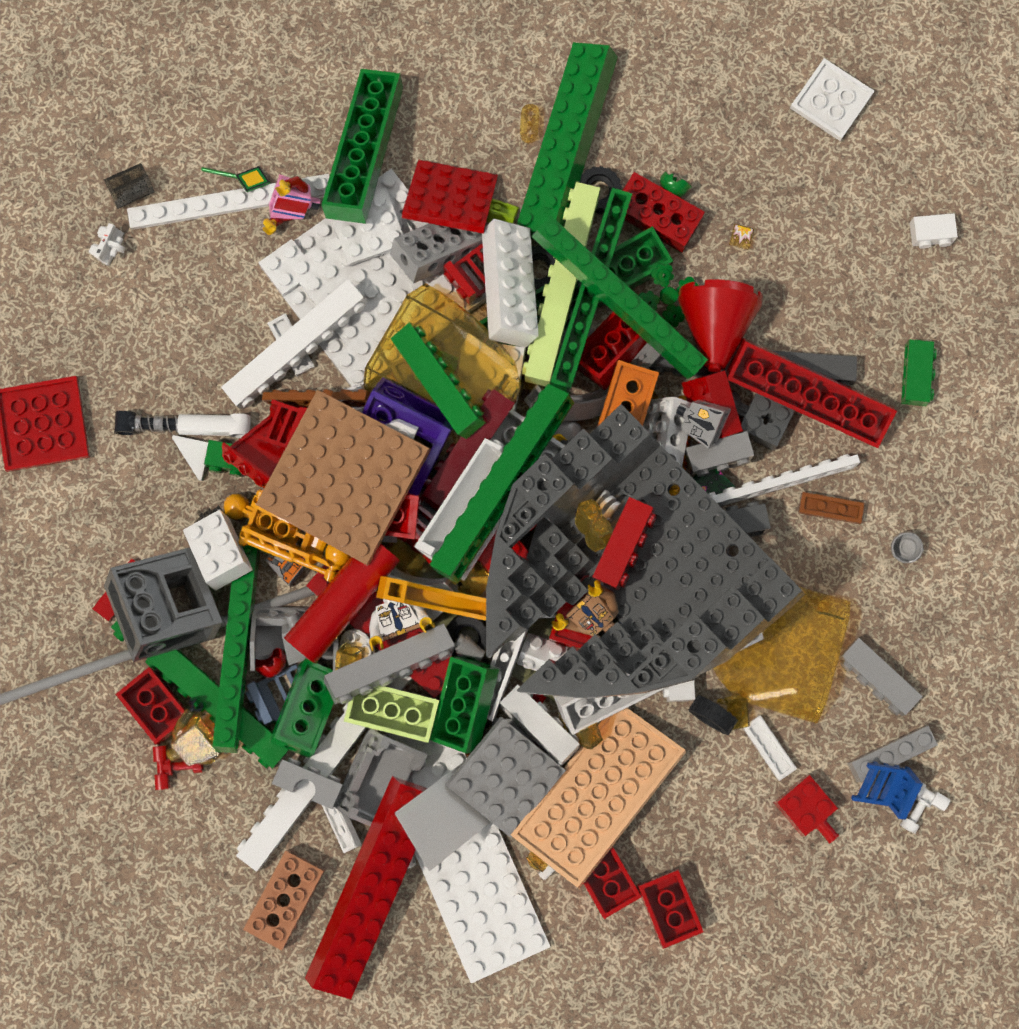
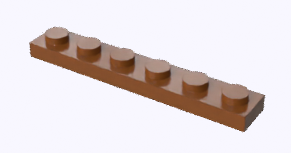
[262,389,370,407]

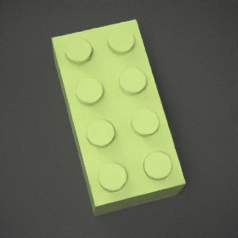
[344,685,439,743]

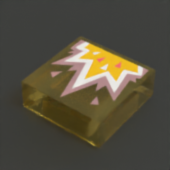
[729,224,754,250]

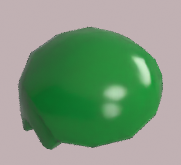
[660,171,692,198]

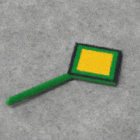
[201,166,270,192]

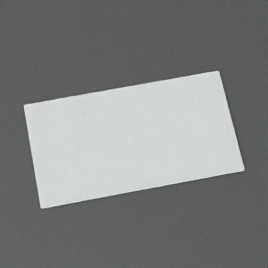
[395,763,490,871]

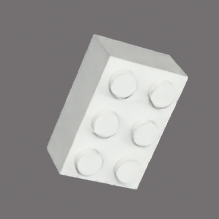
[183,510,253,591]

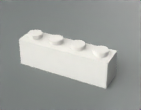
[499,685,580,766]

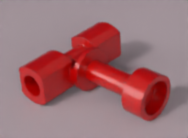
[153,745,204,790]

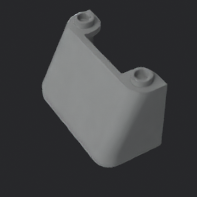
[335,729,428,826]

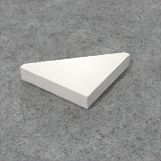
[172,435,208,481]

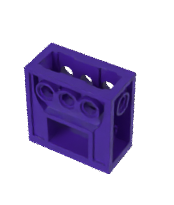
[362,377,453,495]

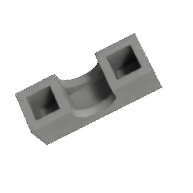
[272,757,344,809]

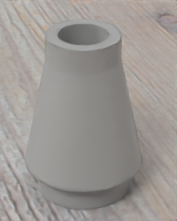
[454,634,486,662]

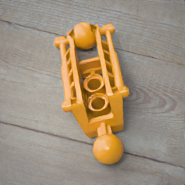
[223,489,351,582]

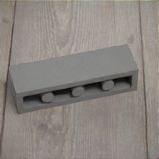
[838,638,923,716]
[847,726,938,782]

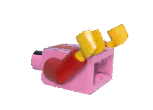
[262,174,320,235]

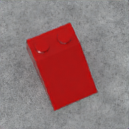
[385,493,420,539]

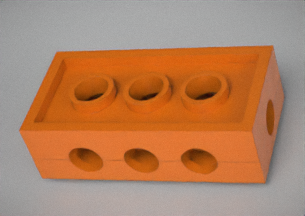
[597,360,659,427]

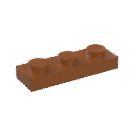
[798,492,864,525]

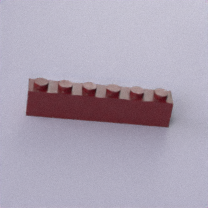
[423,387,517,506]

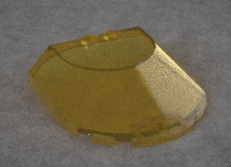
[713,586,851,724]

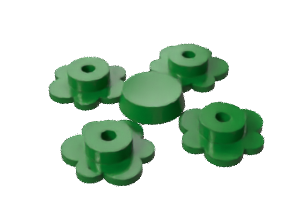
[639,263,699,327]

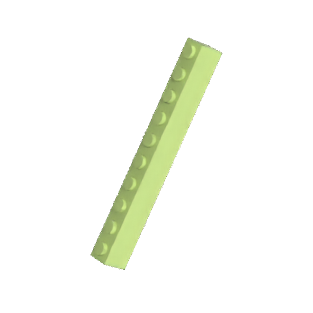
[522,182,600,386]

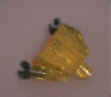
[166,697,224,766]

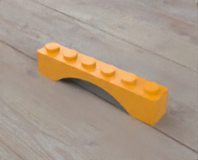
[376,576,486,621]

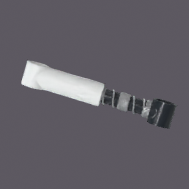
[114,411,251,438]

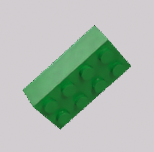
[430,656,499,754]

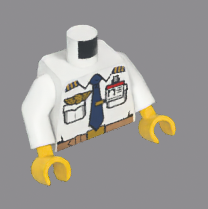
[369,599,435,651]

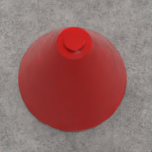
[678,279,763,372]

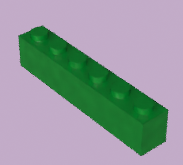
[390,322,486,439]

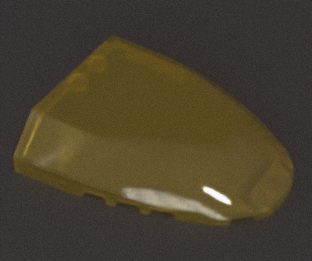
[364,283,521,408]

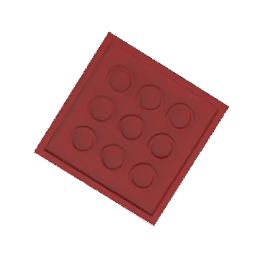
[402,160,498,234]
[0,376,90,472]

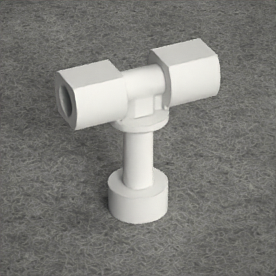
[900,783,950,834]

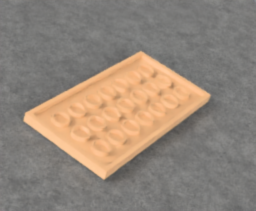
[511,708,686,889]

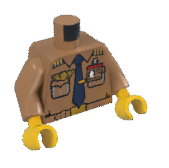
[552,580,619,636]

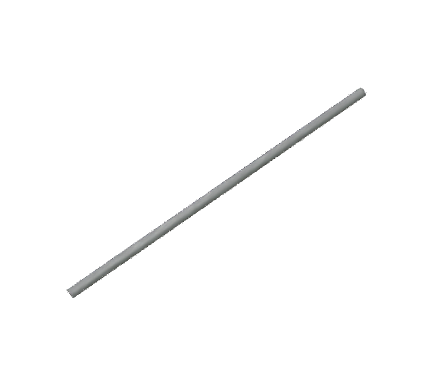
[0,586,315,705]

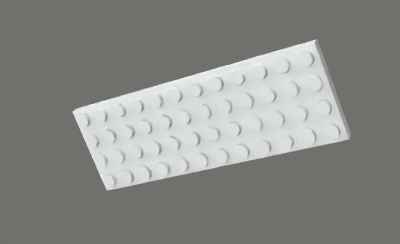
[385,711,550,983]

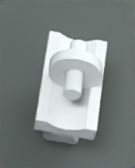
[89,223,125,266]

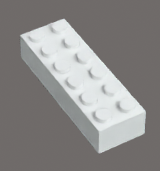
[482,219,539,348]

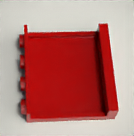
[222,404,296,488]

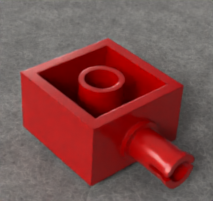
[773,775,839,844]

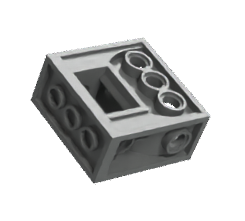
[104,547,223,662]

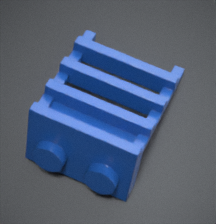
[851,761,923,820]

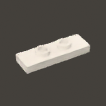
[742,715,797,781]

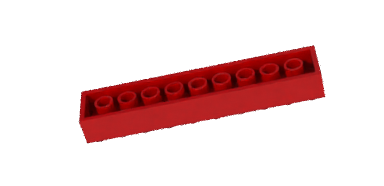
[305,776,428,1000]

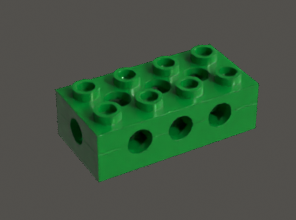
[269,658,334,758]

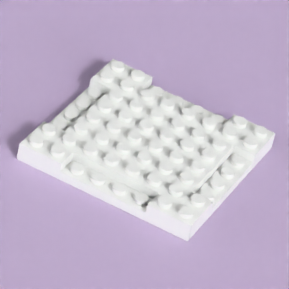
[258,168,486,389]

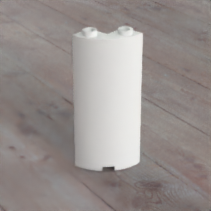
[414,438,505,581]

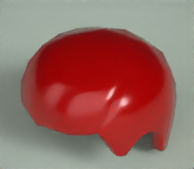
[255,648,287,678]

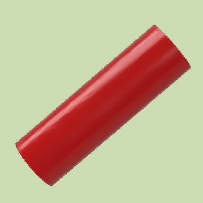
[284,544,401,664]

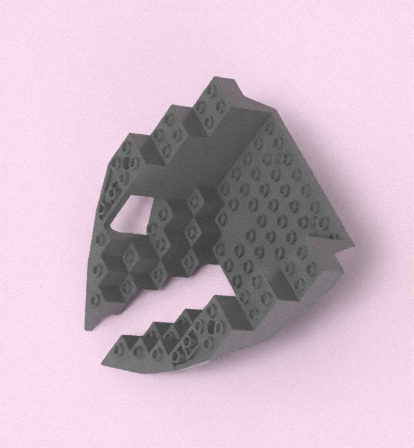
[486,404,805,699]

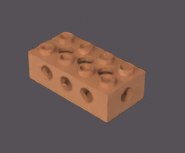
[243,850,326,951]

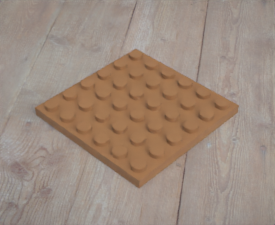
[256,390,431,566]

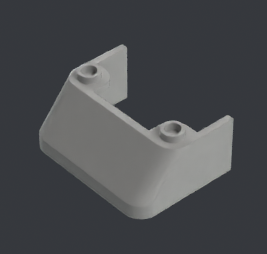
[250,607,338,671]

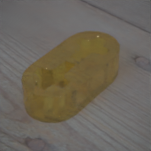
[520,104,539,144]

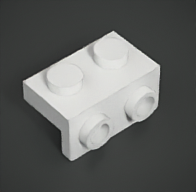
[517,633,568,671]

